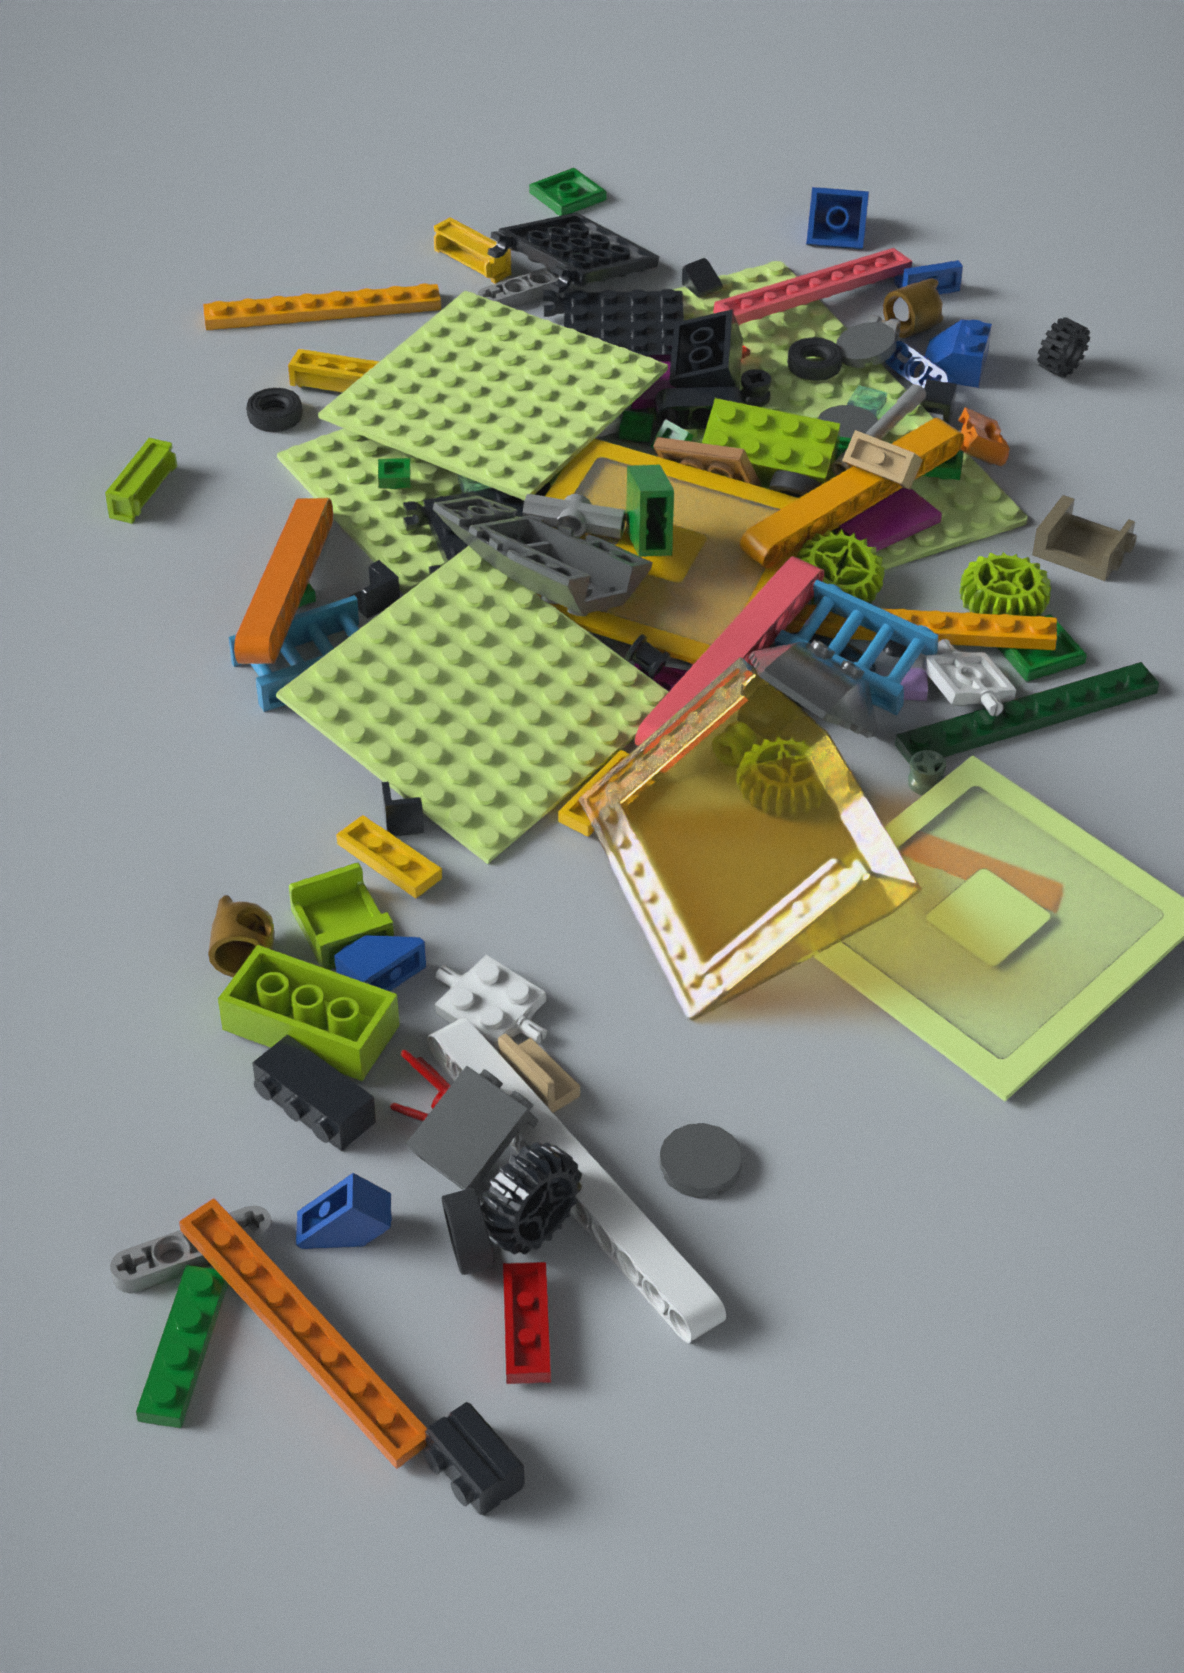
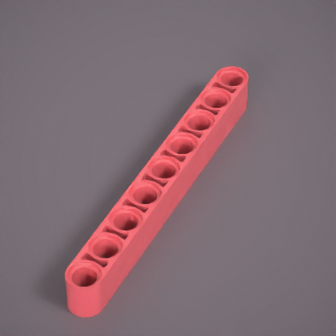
[635,556,824,761]

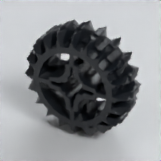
[481,1142,582,1255]

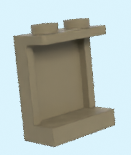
[1032,495,1137,581]

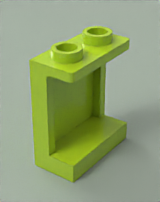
[289,863,394,970]

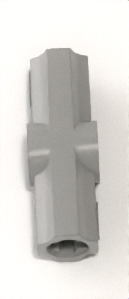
[522,494,626,539]

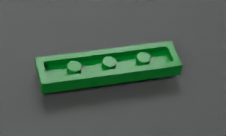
[136,1265,228,1428]

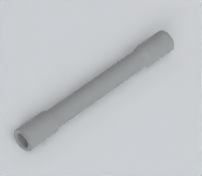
[831,384,926,476]

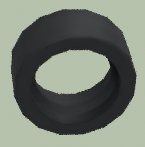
[441,1188,494,1275]

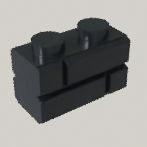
[424,1402,525,1516]

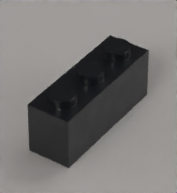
[252,1035,376,1151]

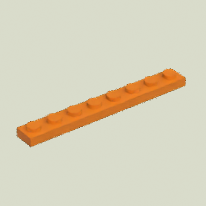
[179,1198,427,1469]

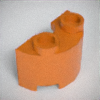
[958,407,1010,466]

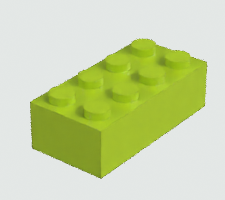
[702,398,840,487]
[218,945,400,1081]

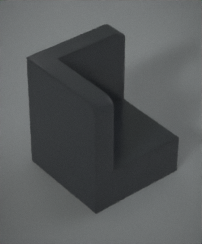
[920,379,957,424]
[349,560,400,619]
[381,781,424,836]

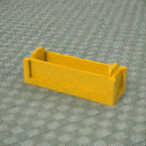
[434,217,511,284]
[288,349,379,392]

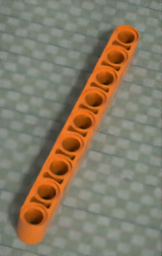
[234,498,333,664]

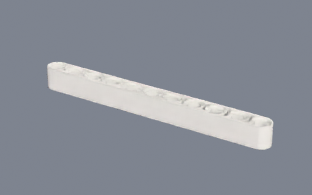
[427,1017,726,1343]

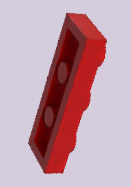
[503,1262,551,1384]

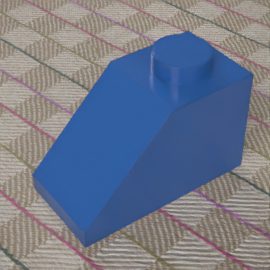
[334,936,426,991]
[296,1173,392,1249]

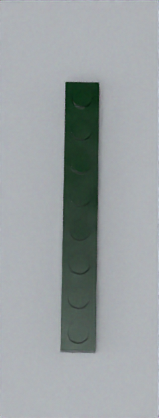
[895,662,1159,765]

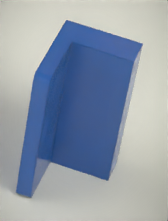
[894,260,963,295]

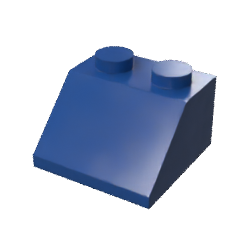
[806,187,869,249]
[919,319,992,388]

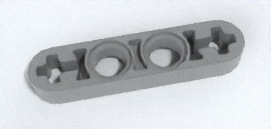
[478,267,577,308]
[110,1205,273,1293]

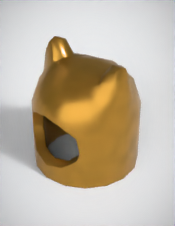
[883,278,943,338]
[208,895,275,977]

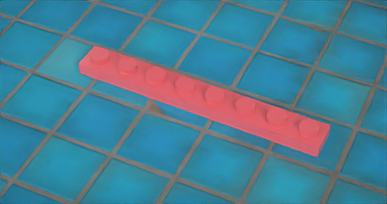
[713,248,912,325]

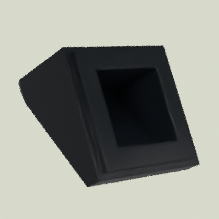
[682,258,723,298]

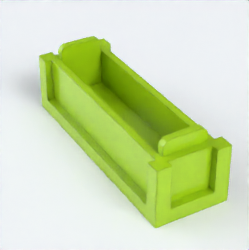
[105,437,177,524]

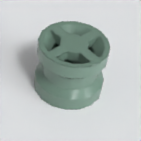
[908,750,946,795]

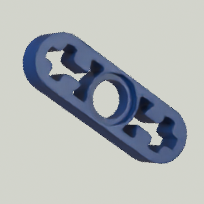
[885,341,955,388]

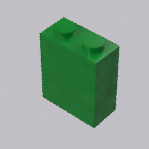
[626,465,674,557]

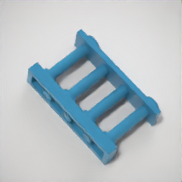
[775,580,938,716]
[228,595,359,712]

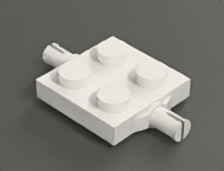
[922,639,1017,716]
[435,955,547,1051]

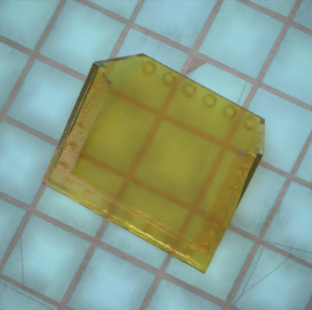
[579,657,922,1021]

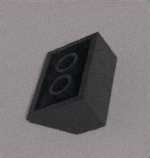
[669,309,743,389]

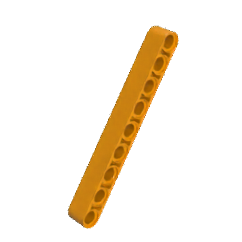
[739,417,964,568]

